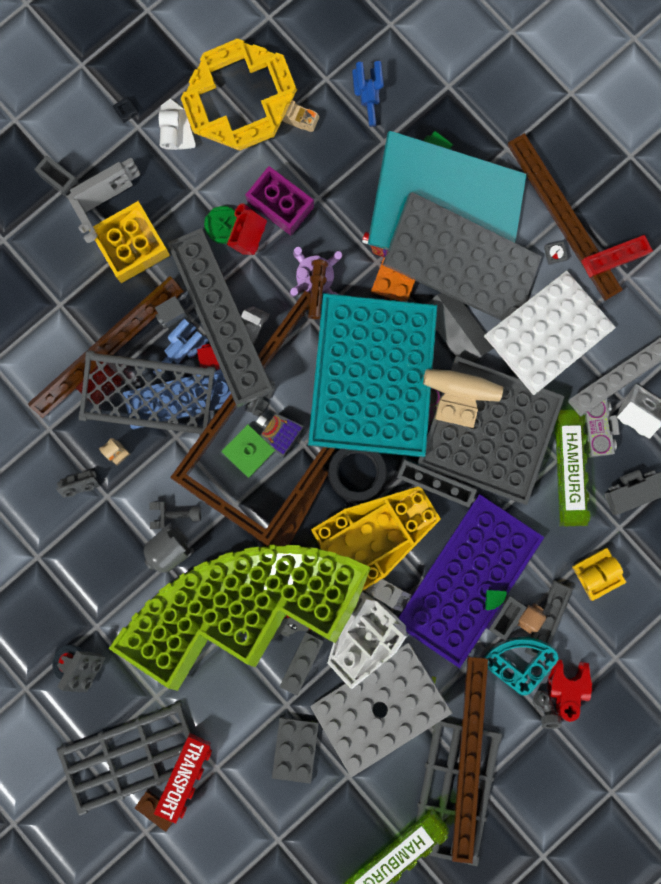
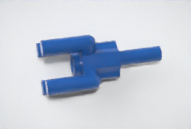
[352,61,384,127]

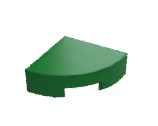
[485,590,507,610]

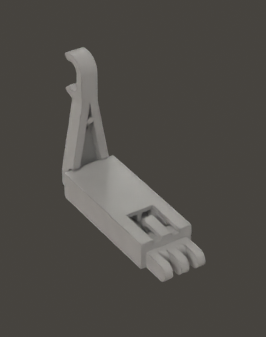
[67,158,140,243]

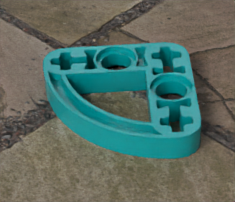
[484,637,558,696]

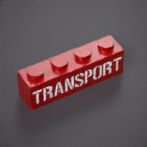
[154,733,212,824]

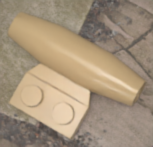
[423,369,503,428]

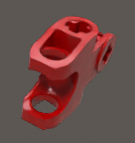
[548,659,592,722]

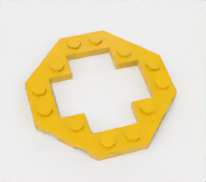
[181,39,297,151]

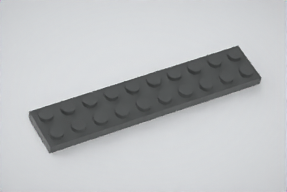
[168,228,274,407]

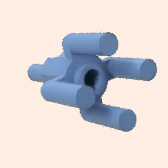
[153,319,209,374]

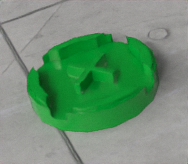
[204,206,237,244]

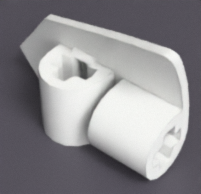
[159,99,196,150]

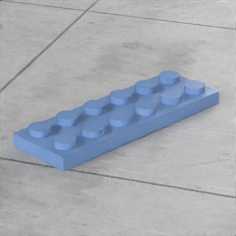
[123,369,231,430]

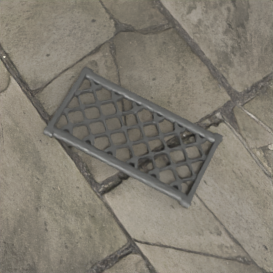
[78,350,216,436]

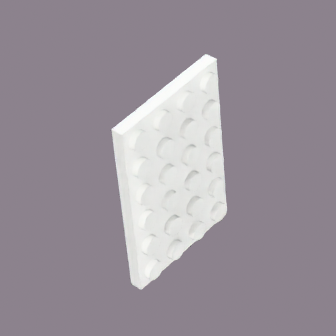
[484,271,616,395]

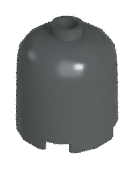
[144,523,194,573]

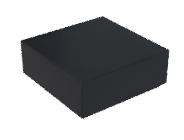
[113,96,139,123]

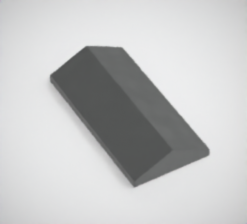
[426,293,494,362]

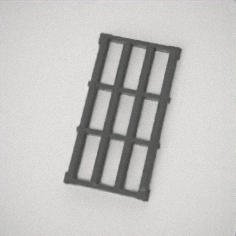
[57,702,203,816]
[409,720,502,866]

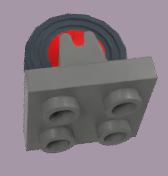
[52,645,106,692]

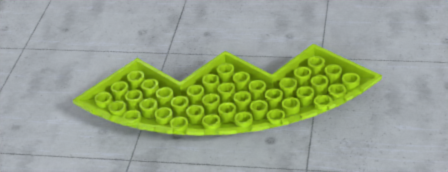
[109,545,370,691]

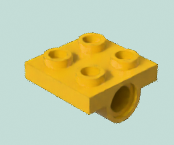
[572,548,627,601]

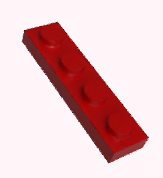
[581,235,653,278]

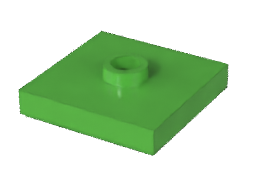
[221,424,275,478]

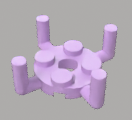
[290,247,342,297]

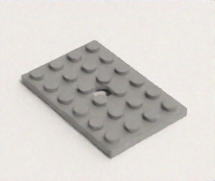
[310,643,453,778]

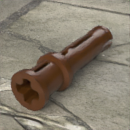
[308,260,329,320]

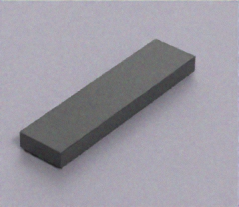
[525,580,573,657]

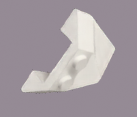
[327,591,407,689]

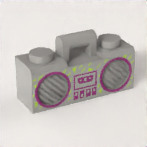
[581,399,620,458]

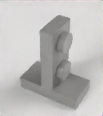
[241,306,270,345]
[364,579,412,612]

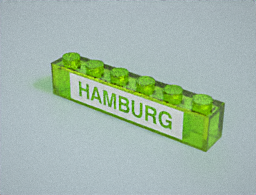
[555,410,590,527]
[343,809,449,884]

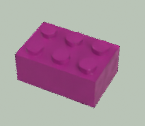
[245,166,314,236]

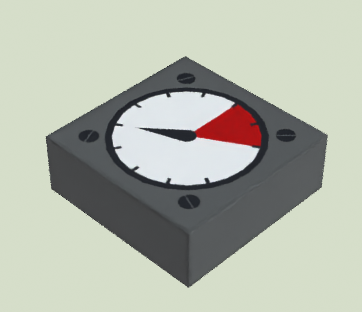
[544,241,568,265]

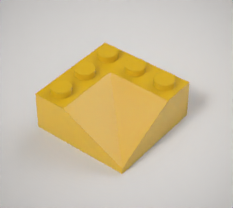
[89,201,170,283]

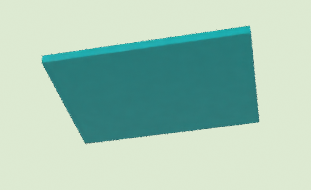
[368,131,526,250]
[308,293,437,457]

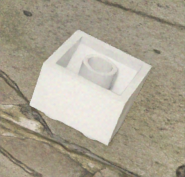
[617,384,661,439]

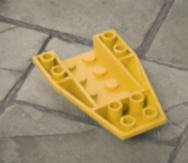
[311,487,441,591]

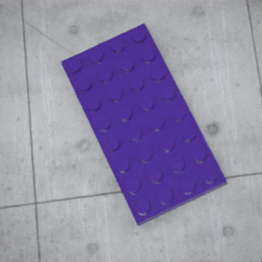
[398,494,544,668]

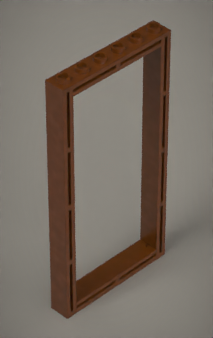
[170,291,336,546]

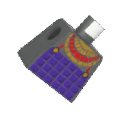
[256,413,304,458]

